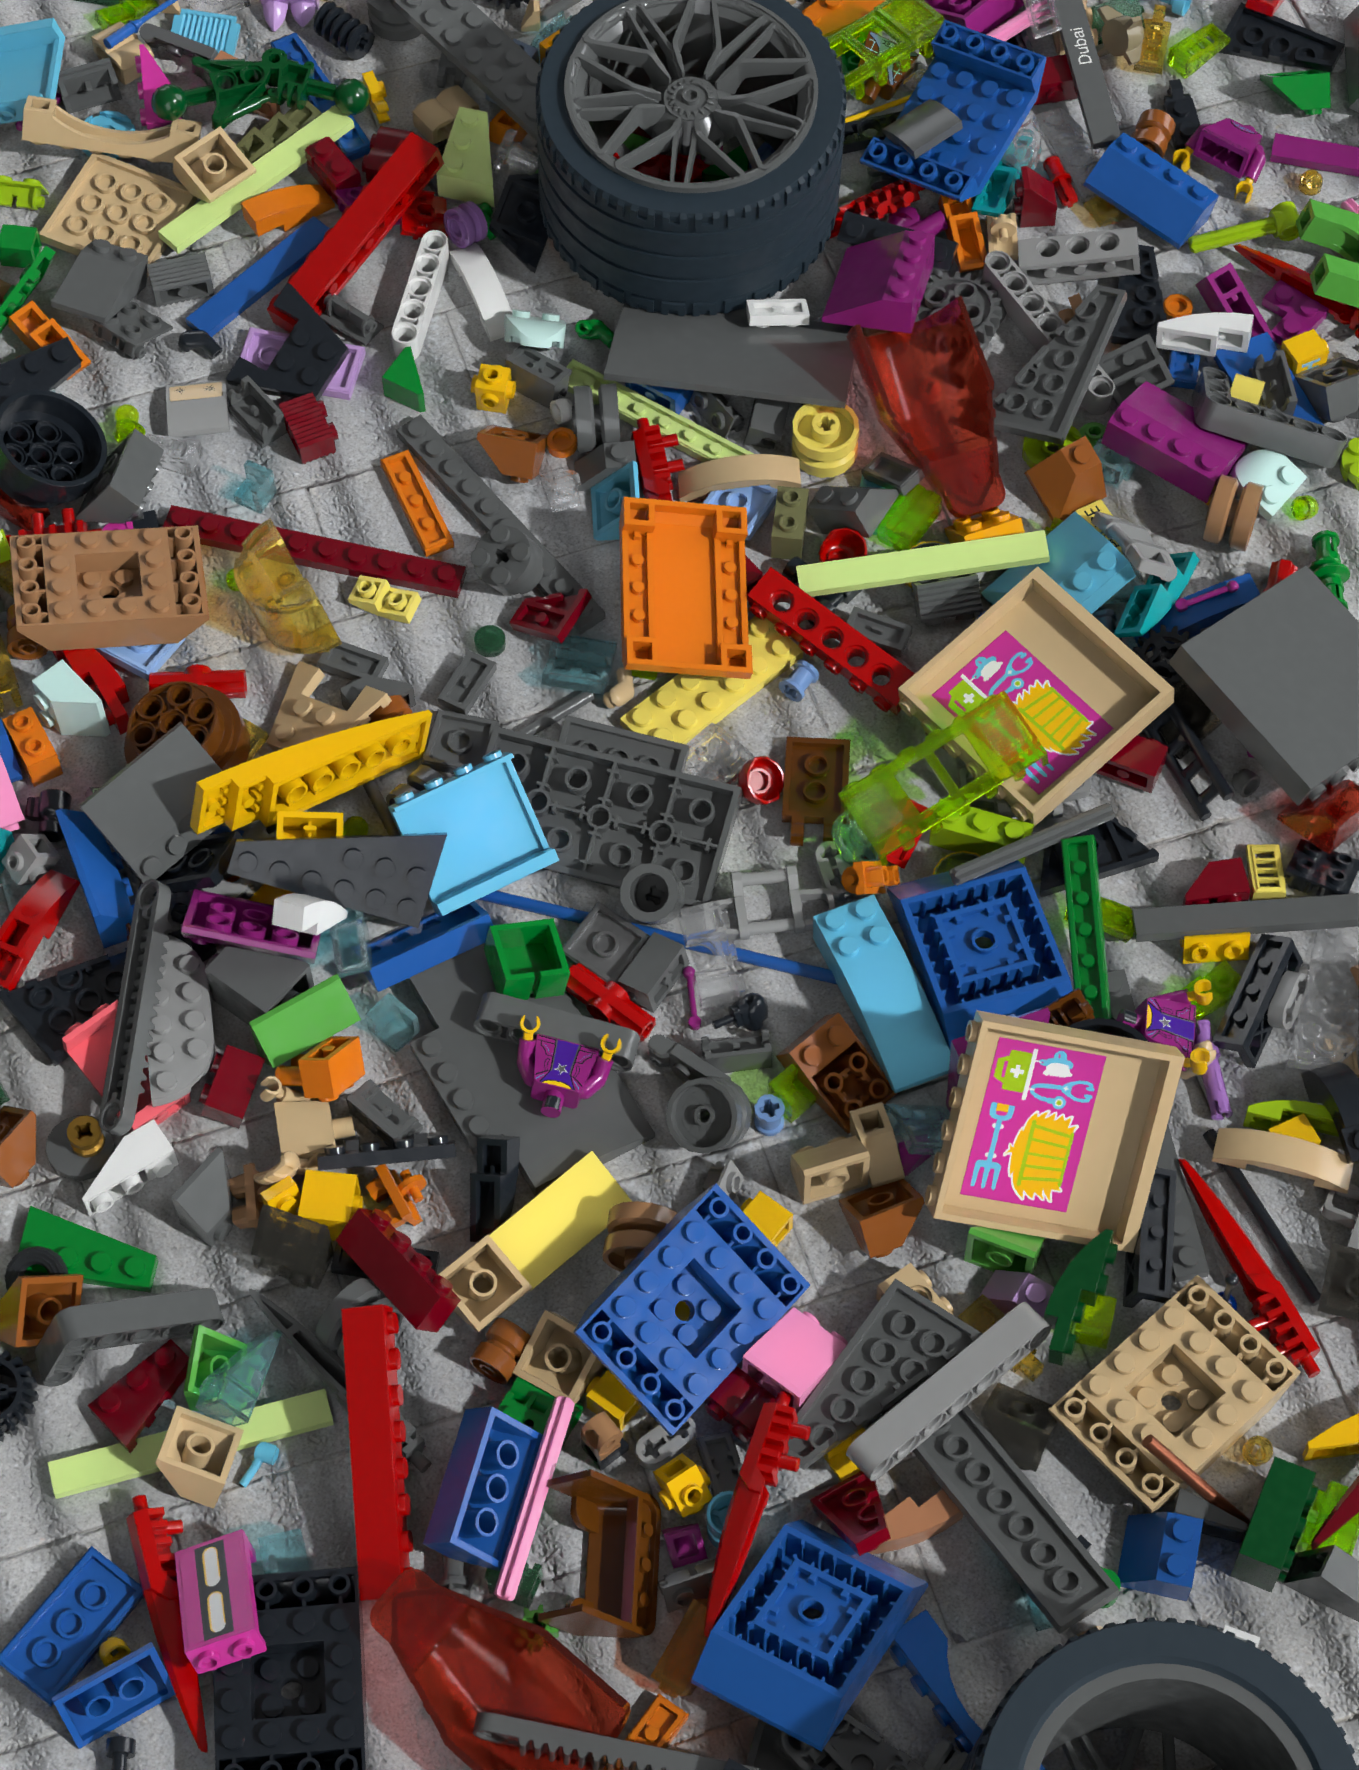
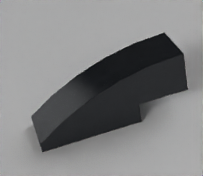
[470,1135,520,1243]

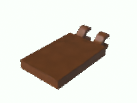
[782,736,851,846]

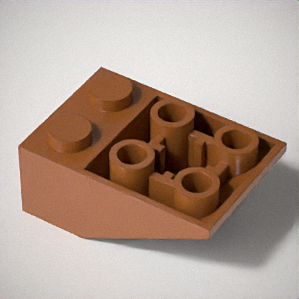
[776,1012,897,1134]

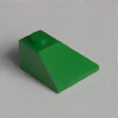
[1260,70,1331,115]

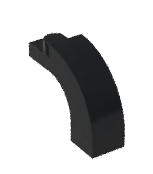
[1301,1062,1359,1164]

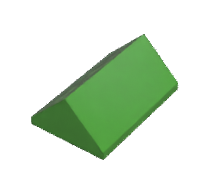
[249,974,361,1069]

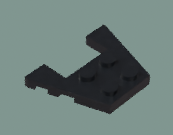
[225,283,350,401]

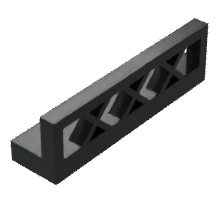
[1212,934,1303,1068]
[1123,1167,1177,1308]

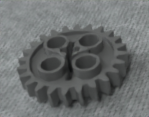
[911,271,1002,352]

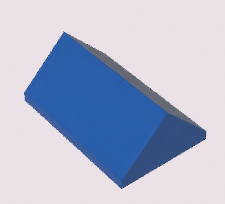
[51,1642,176,1749]

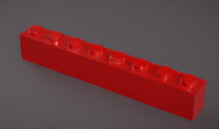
[267,132,444,333]
[341,1304,416,1601]

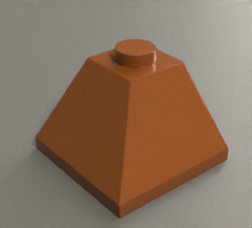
[477,425,548,483]
[1024,435,1107,526]
[0,1105,36,1188]
[838,1179,925,1258]
[0,1274,84,1347]

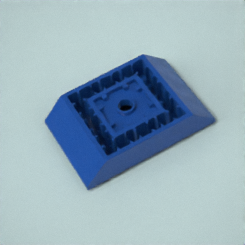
[887,860,1073,1050]
[573,1183,810,1436]
[691,1519,929,1752]

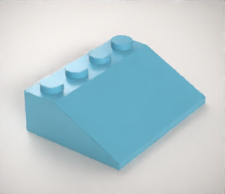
[981,511,1136,614]

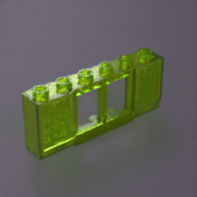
[827,0,945,100]
[838,690,1049,866]

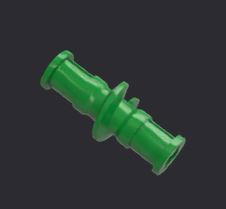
[1309,530,1350,610]

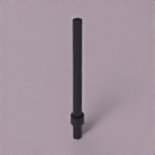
[1203,1129,1324,1306]

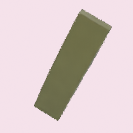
[236,100,322,164]

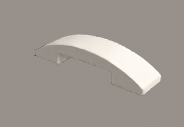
[449,243,512,342]

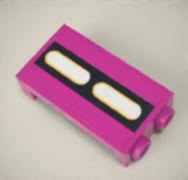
[174,1529,267,1674]

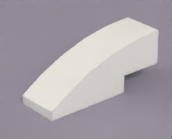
[1156,312,1254,357]
[272,893,348,936]

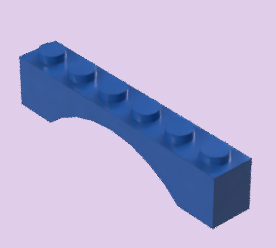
[888,1609,1046,1770]

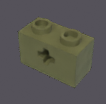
[771,486,809,560]

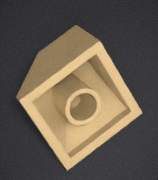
[155,1405,244,1509]

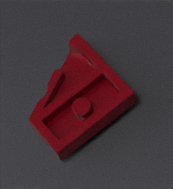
[509,589,592,644]

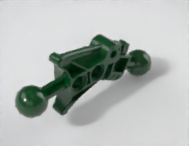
[151,48,370,130]

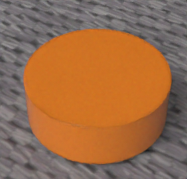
[1163,294,1193,320]
[547,427,577,458]

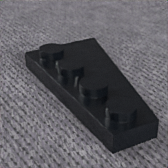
[1216,2,1345,72]
[1111,245,1170,351]

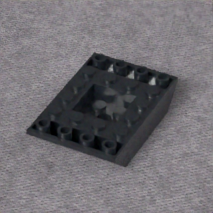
[213,1566,369,1770]

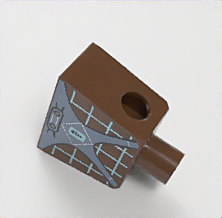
[853,31,919,105]

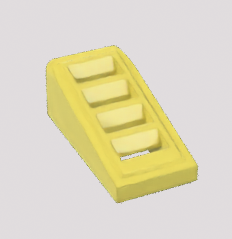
[1246,844,1286,901]

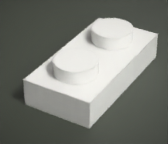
[746,299,810,328]

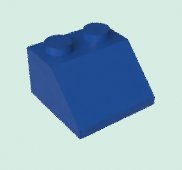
[1117,1511,1204,1602]

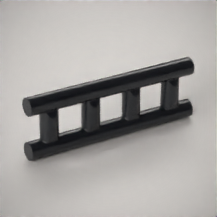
[1143,701,1234,821]

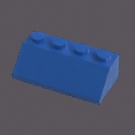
[1083,132,1219,249]
[55,809,135,949]
[423,1406,543,1571]

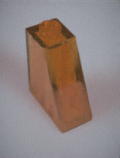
[650,1599,728,1698]

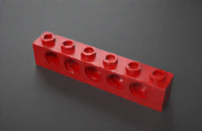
[747,567,915,716]

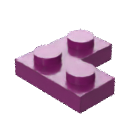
[1262,280,1329,346]

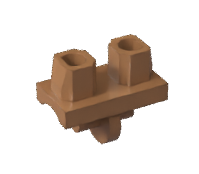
[229,1163,272,1233]

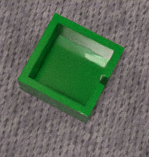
[484,918,570,1000]

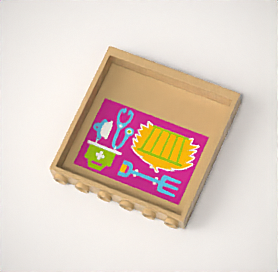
[898,566,1174,827]
[925,1010,1185,1253]

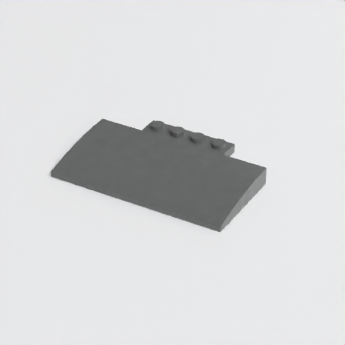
[604,303,861,408]
[483,715,743,910]
[409,943,655,1196]

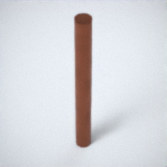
[1142,1434,1250,1526]

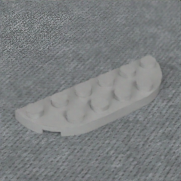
[147,934,215,1107]

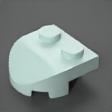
[504,309,566,348]
[1230,449,1307,521]

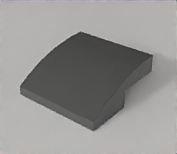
[882,99,963,159]
[1099,333,1175,407]

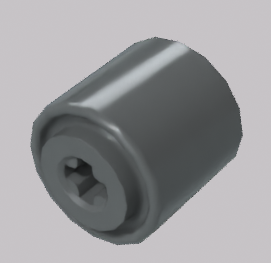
[620,863,685,925]

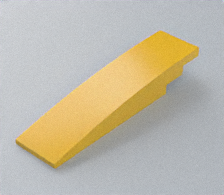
[190,710,433,835]

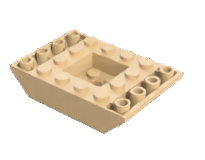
[1048,1275,1301,1513]

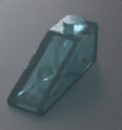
[195,1330,282,1427]

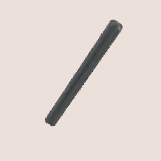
[949,803,1115,885]

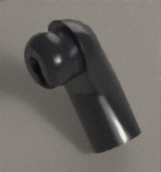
[178,330,223,359]

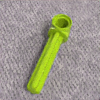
[1188,201,1299,253]

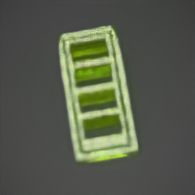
[1167,22,1231,79]

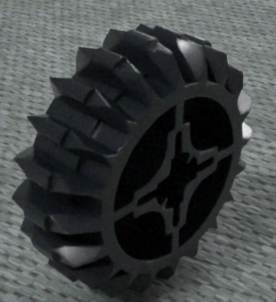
[0,1350,39,1442]

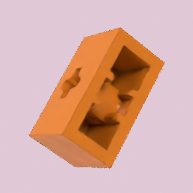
[2,706,63,787]

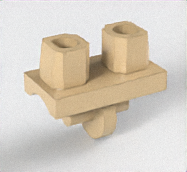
[986,213,1018,260]

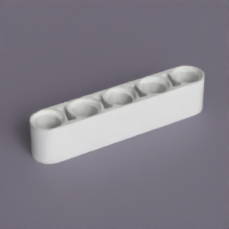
[391,230,450,360]

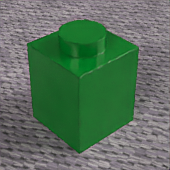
[0,224,42,268]

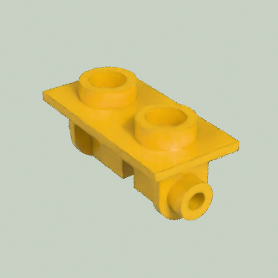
[1180,932,1250,964]

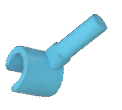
[239,1442,279,1488]

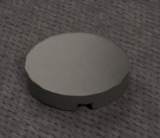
[46,1115,115,1181]

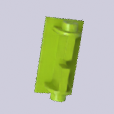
[0,175,49,210]

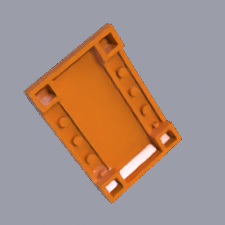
[619,497,753,679]

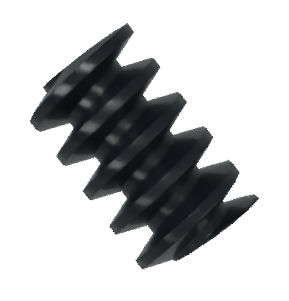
[313,1,375,60]

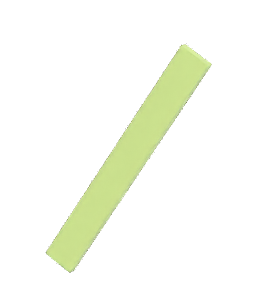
[158,105,355,254]
[567,359,754,462]
[796,530,1050,597]
[47,1389,334,1499]

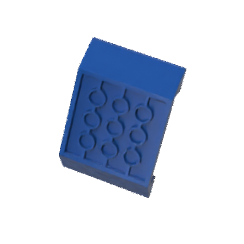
[859,20,1047,202]

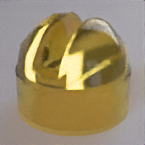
[1298,169,1323,196]
[1242,1435,1273,1466]

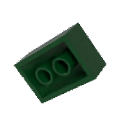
[1230,1456,1319,1592]

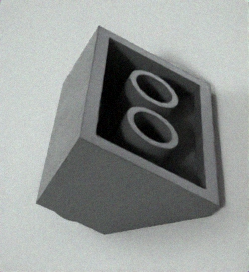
[76,429,164,524]

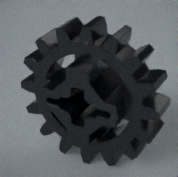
[1133,625,1189,691]

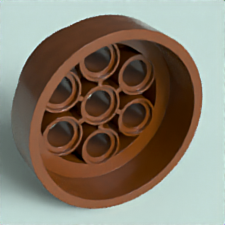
[124,681,250,771]

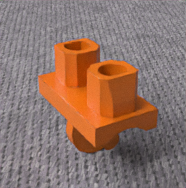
[841,861,900,895]
[366,1164,427,1228]

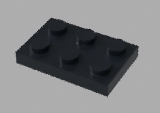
[138,830,244,897]

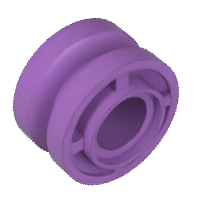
[444,201,488,248]

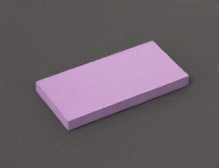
[240,327,366,400]

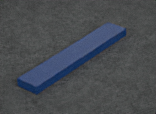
[271,32,370,162]
[185,216,330,337]

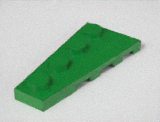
[0,245,56,333]
[18,1206,158,1293]

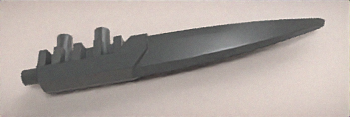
[249,1289,432,1473]

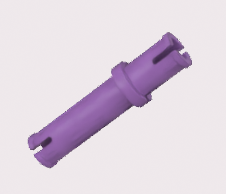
[1194,1020,1233,1120]

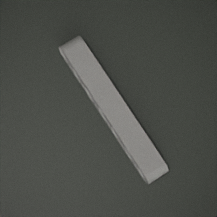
[981,250,1115,415]
[846,1302,1052,1481]

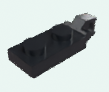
[1163,79,1200,151]

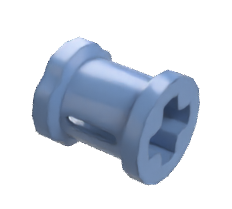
[779,659,819,702]
[754,1094,785,1136]

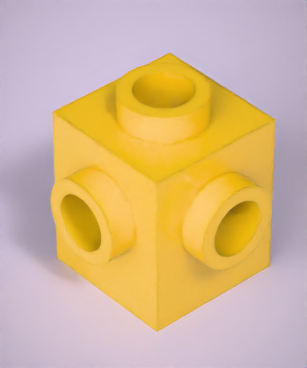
[471,363,516,414]
[653,1453,713,1518]

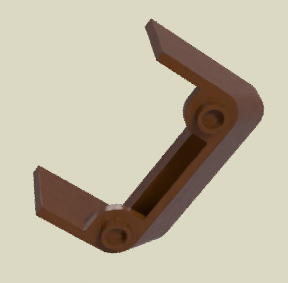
[538,1469,661,1638]

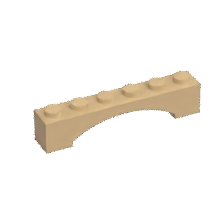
[22,95,202,163]

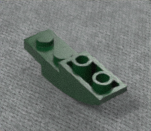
[1044,1229,1118,1366]

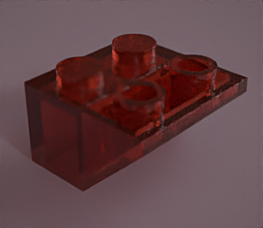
[1276,779,1359,854]

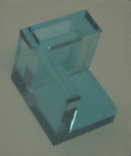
[233,460,277,514]
[365,992,420,1052]
[258,1529,310,1574]

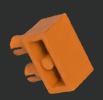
[275,1036,365,1102]

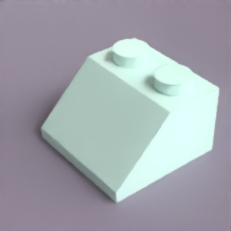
[32,659,111,737]

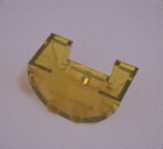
[234,518,342,654]

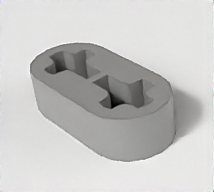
[815,841,852,902]
[1267,971,1308,1029]
[636,1417,696,1470]

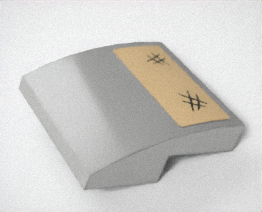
[166,380,230,438]

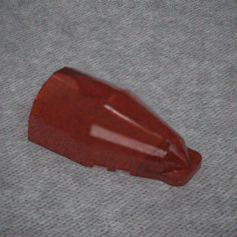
[846,296,1006,518]
[370,1569,631,1770]

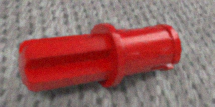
[1043,156,1078,208]

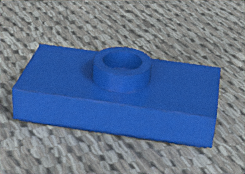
[1168,350,1200,390]

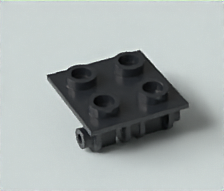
[1284,839,1359,896]

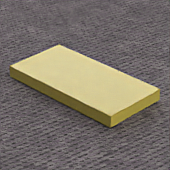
[489,1151,632,1291]

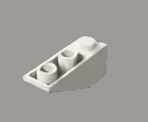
[82,1119,178,1216]

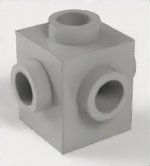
[1,834,60,885]

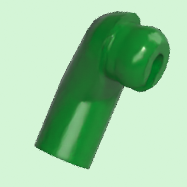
[575,319,614,349]

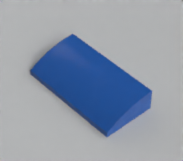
[352,901,493,992]

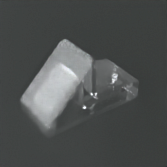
[538,466,581,512]

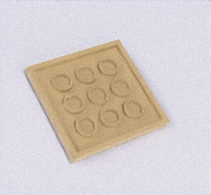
[39,153,198,277]

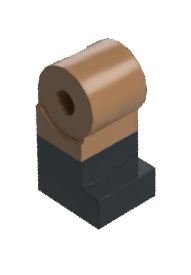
[581,1411,629,1471]

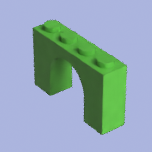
[1296,199,1359,308]

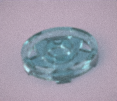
[831,808,886,864]

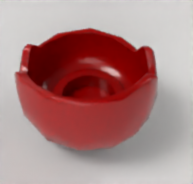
[818,527,868,562]
[738,756,784,805]

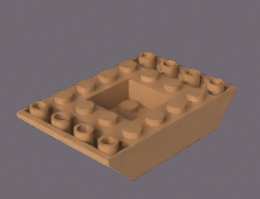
[9,525,209,651]

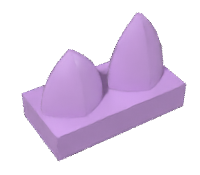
[260,0,320,32]

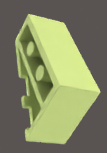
[436,106,494,207]

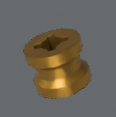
[67,1115,105,1158]

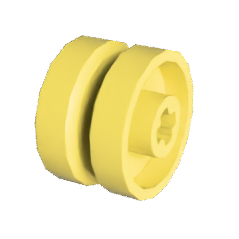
[792,404,859,478]

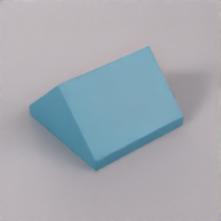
[591,460,640,541]

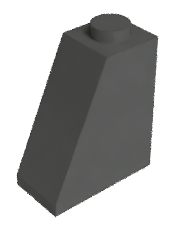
[1283,1545,1359,1622]

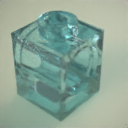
[1093,436,1135,489]

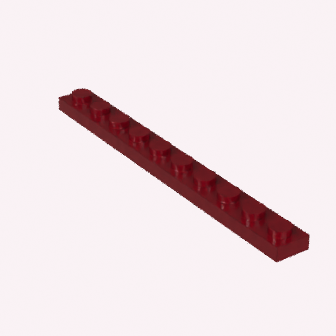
[163,505,467,598]

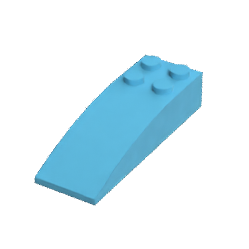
[813,894,950,1093]

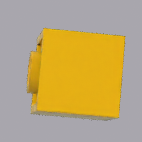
[297,1170,363,1241]

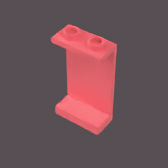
[62,1000,191,1133]

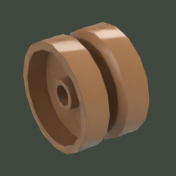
[1203,474,1264,552]
[602,1201,677,1272]

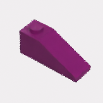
[1195,262,1276,341]

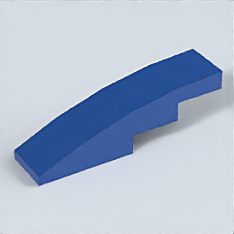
[1134,573,1260,652]

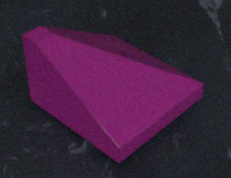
[898,1137,933,1176]
[661,1523,708,1569]

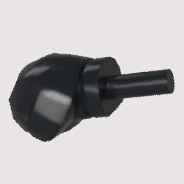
[712,992,768,1031]

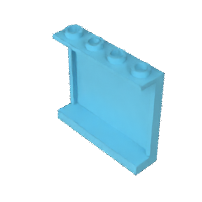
[0,18,65,124]
[388,749,559,916]

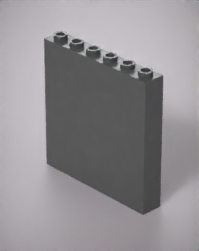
[1169,565,1359,806]

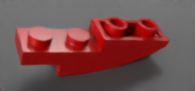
[52,648,130,735]
[0,869,80,991]

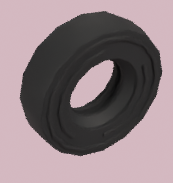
[5,1246,68,1291]

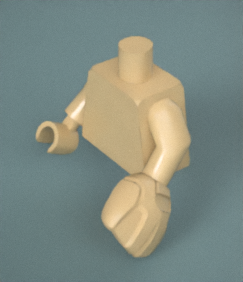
[253,1076,355,1186]

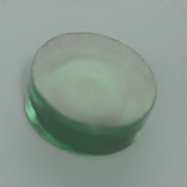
[474,625,506,657]

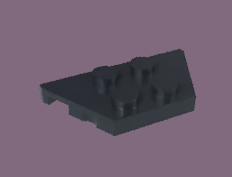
[489,173,549,273]
[1040,817,1159,897]

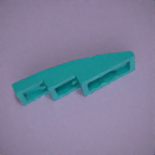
[972,135,1036,217]
[1114,552,1200,638]

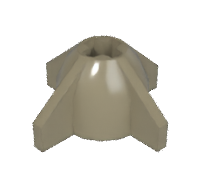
[1097,5,1144,66]

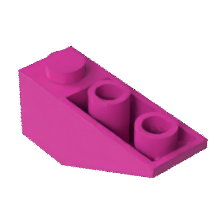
[135,44,183,130]

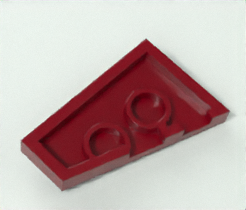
[87,1339,189,1453]
[810,1471,891,1556]

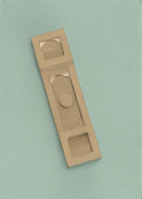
[678,454,802,502]
[1212,1128,1354,1194]

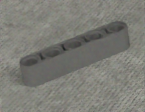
[473,992,640,1072]

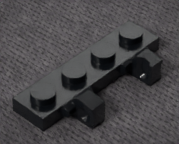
[837,211,959,274]
[317,1133,456,1171]

